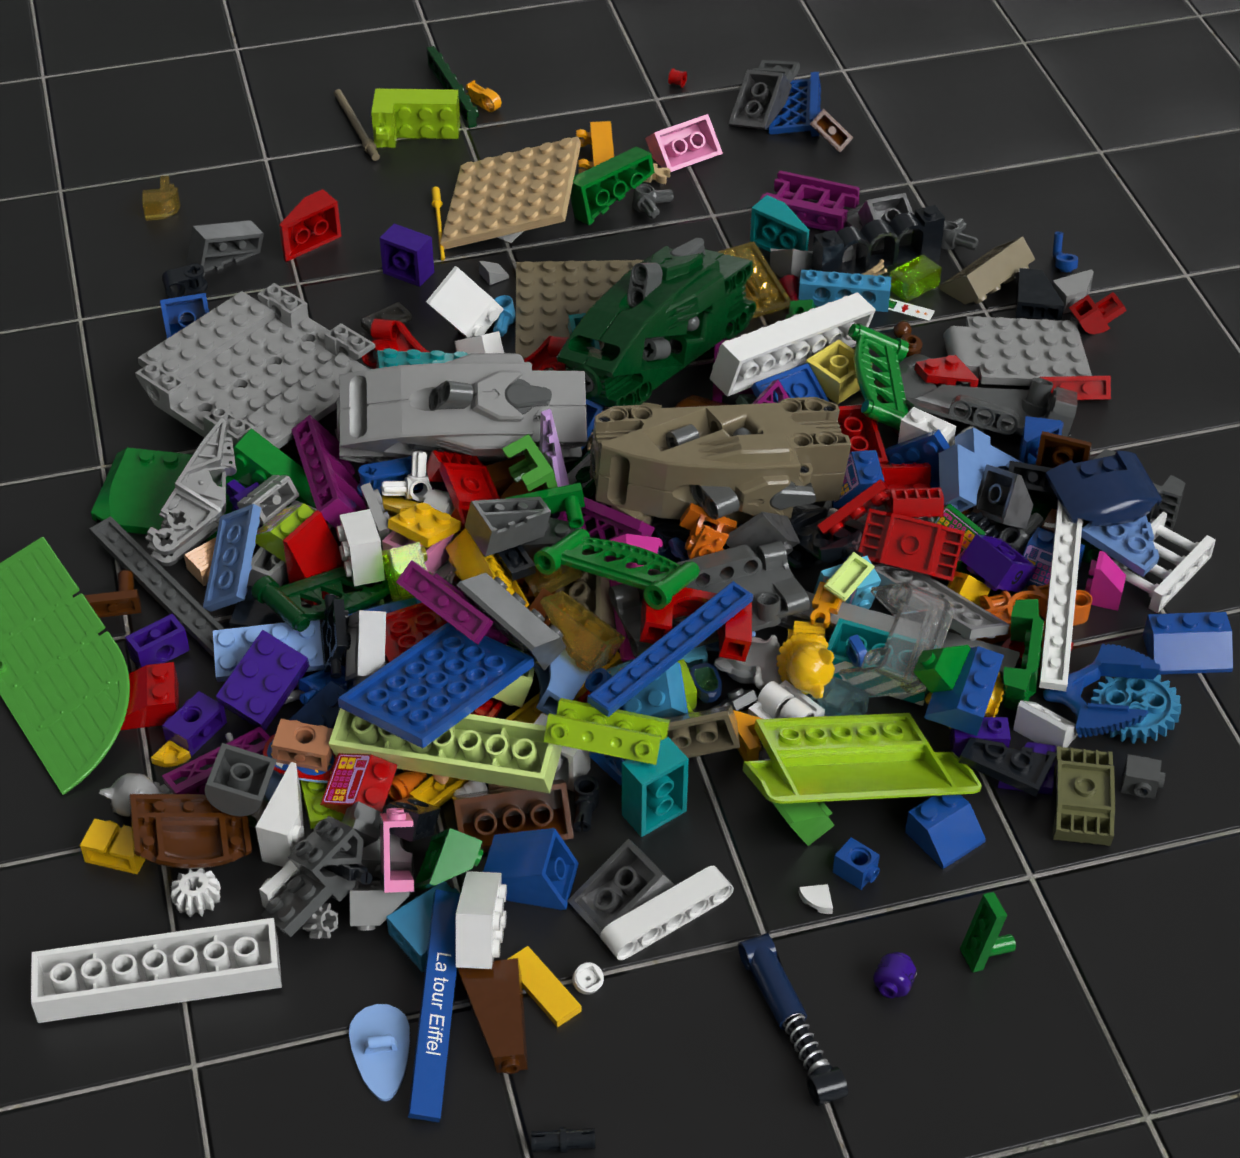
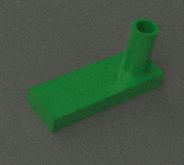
[505,483,585,529]
[960,892,1016,972]

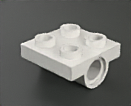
[748,680,825,719]

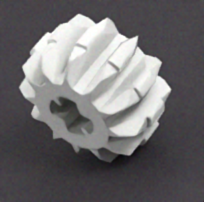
[171,869,221,917]

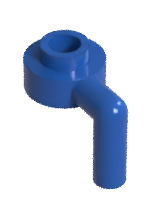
[1052,232,1078,273]

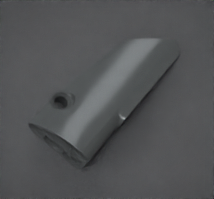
[905,378,1077,437]

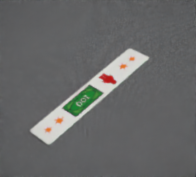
[888,298,935,321]

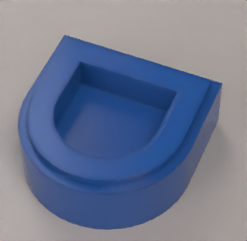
[846,634,869,668]

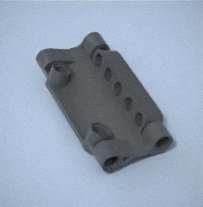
[609,541,810,658]

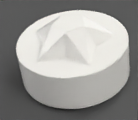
[572,963,604,995]

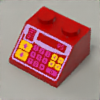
[320,753,398,814]

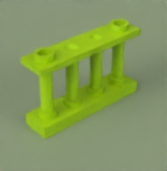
[544,698,670,765]

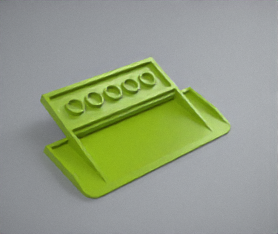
[742,713,982,804]

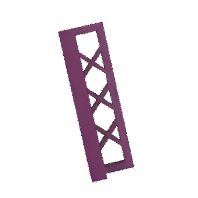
[162,726,270,794]

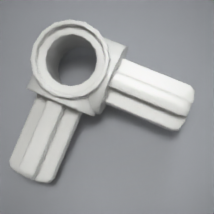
[381,451,432,502]

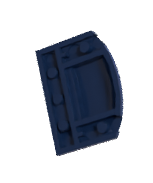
[1045,451,1162,526]

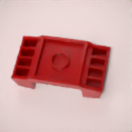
[426,450,500,534]
[880,462,944,518]
[859,508,965,582]

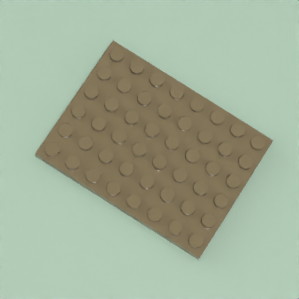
[516,259,643,371]

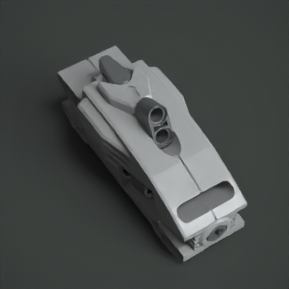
[337,353,587,463]

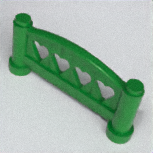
[848,323,909,431]
[534,529,700,610]

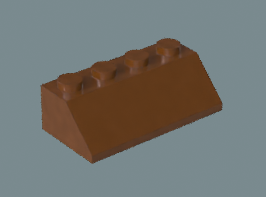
[452,779,574,853]

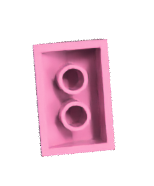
[645,114,723,172]

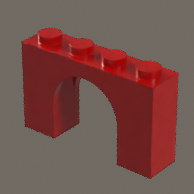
[640,587,752,662]

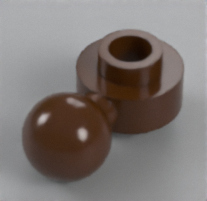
[893,321,923,357]

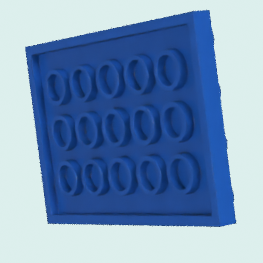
[338,622,534,749]

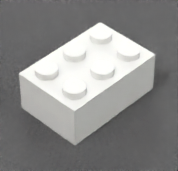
[456,871,507,969]

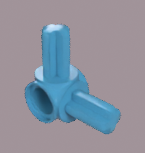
[493,295,516,337]

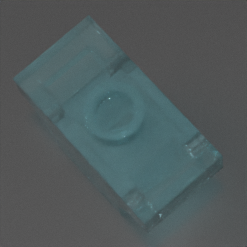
[817,676,870,716]

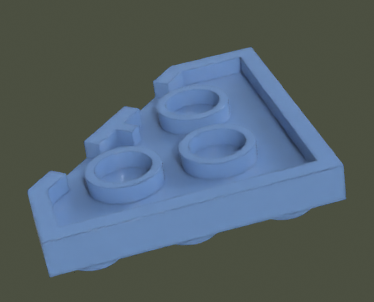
[1081,515,1159,577]

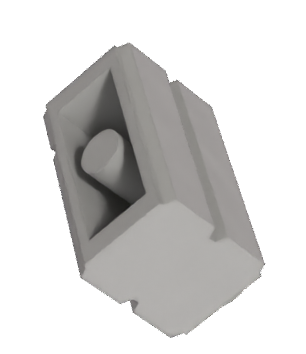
[237,475,299,525]

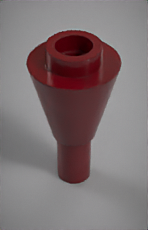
[777,275,799,303]

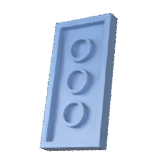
[213,620,324,682]

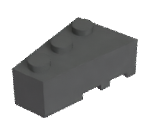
[186,220,264,276]
[465,497,551,557]

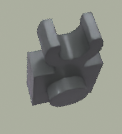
[708,687,758,711]

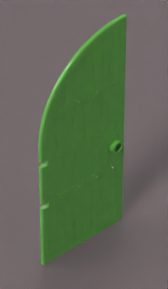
[0,537,130,795]

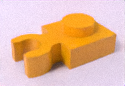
[810,581,842,629]

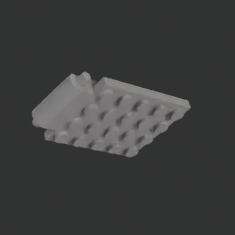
[943,316,1092,386]

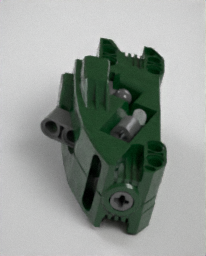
[556,238,756,407]

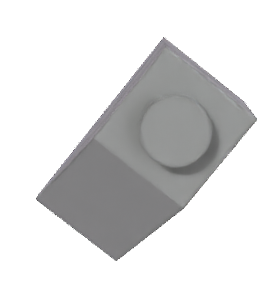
[1052,269,1094,314]

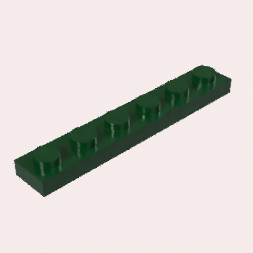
[427,46,479,128]

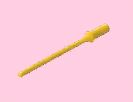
[431,186,445,261]

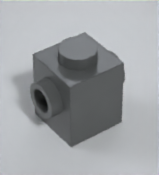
[1121,754,1165,799]

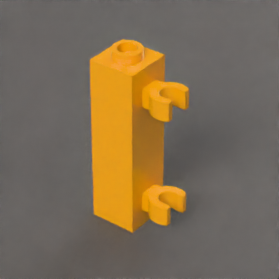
[576,121,614,173]

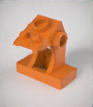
[679,503,737,559]

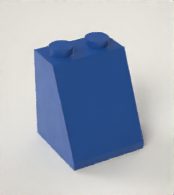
[482,828,579,910]

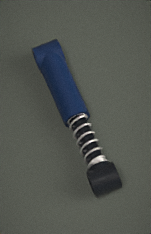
[738,933,848,1106]

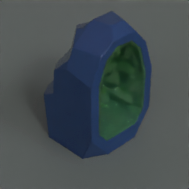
[689,663,722,703]

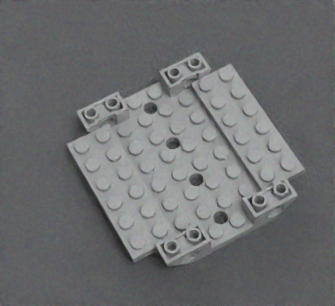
[135,283,375,449]

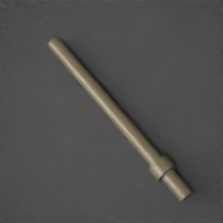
[334,89,380,161]

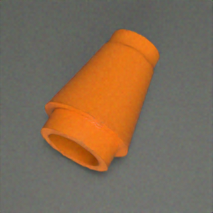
[388,770,427,801]

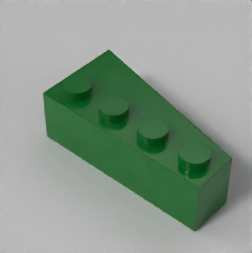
[570,146,655,225]

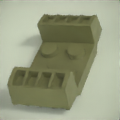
[1053,746,1115,846]

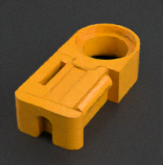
[466,80,502,112]

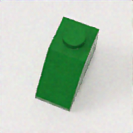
[913,645,971,693]

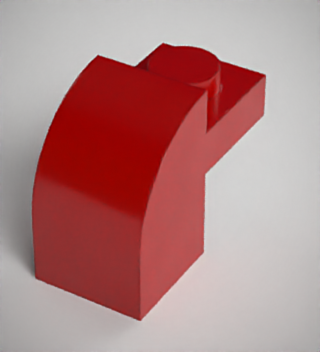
[1069,292,1127,334]

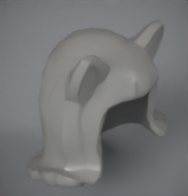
[714,635,782,690]
[99,773,173,817]

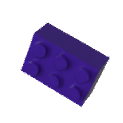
[216,629,310,731]

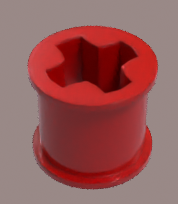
[668,68,687,87]

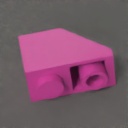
[1085,551,1126,611]

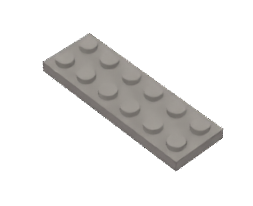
[874,564,1010,641]

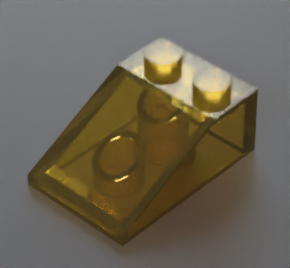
[540,591,626,672]

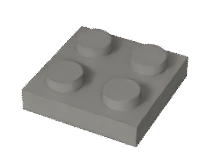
[360,483,392,544]

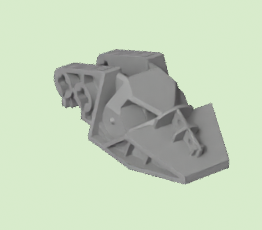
[145,418,237,566]

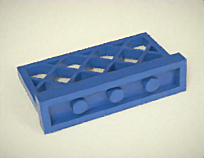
[769,72,821,137]

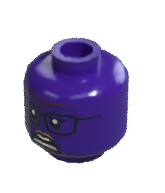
[873,952,917,998]

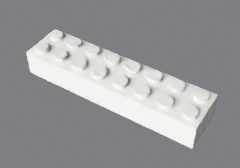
[709,292,876,397]
[31,918,282,1023]

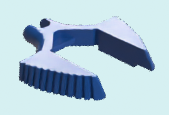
[1043,644,1161,738]

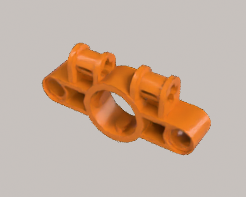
[976,581,1092,644]

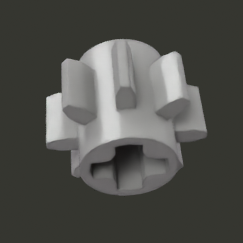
[302,903,338,939]

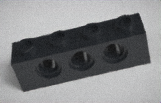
[1005,461,1058,500]

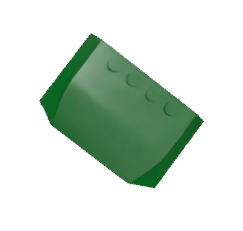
[91,448,248,541]

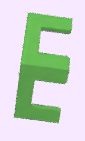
[502,434,558,491]

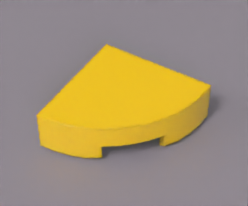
[151,740,191,767]

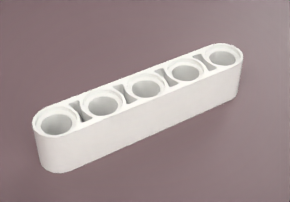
[600,866,734,960]

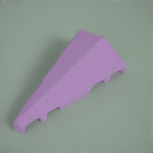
[540,409,570,519]

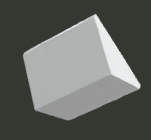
[1013,700,1078,752]

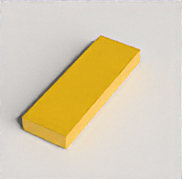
[508,946,582,1028]

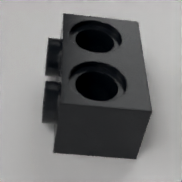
[382,797,441,842]

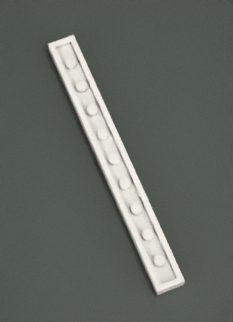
[1039,500,1083,692]

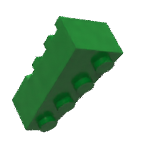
[229,428,316,508]

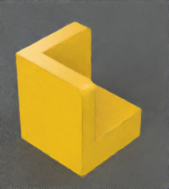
[947,571,991,606]

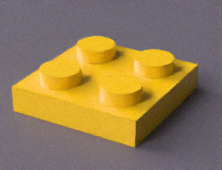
[388,502,461,548]

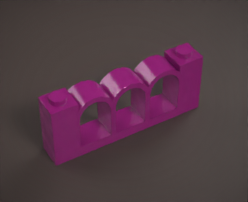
[291,415,367,530]

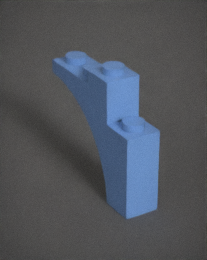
[939,427,1023,512]
[534,626,592,715]

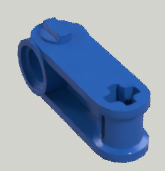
[357,456,427,496]

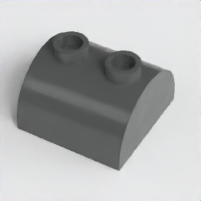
[205,743,277,816]

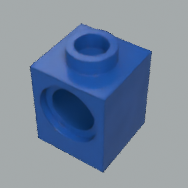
[833,837,880,890]

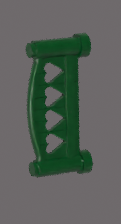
[251,558,408,632]

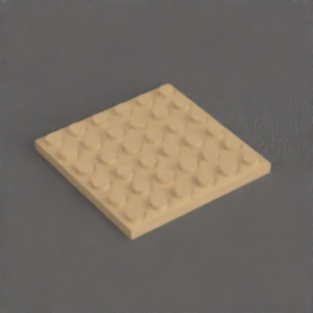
[440,136,581,250]

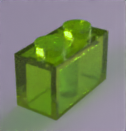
[890,254,942,302]

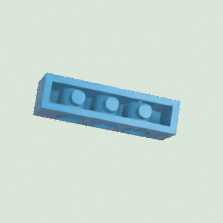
[798,270,891,312]

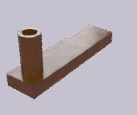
[73,570,141,618]

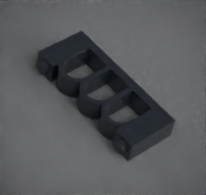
[811,205,945,275]

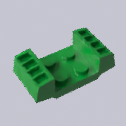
[1003,599,1044,712]

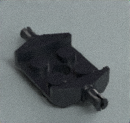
[790,507,863,564]

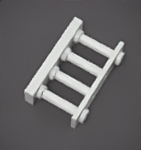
[1112,512,1216,613]

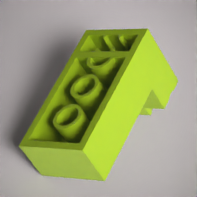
[371,89,460,148]

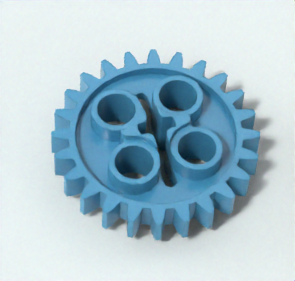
[1091,674,1181,744]

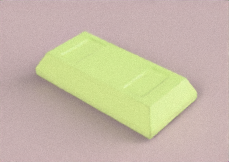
[824,552,875,602]

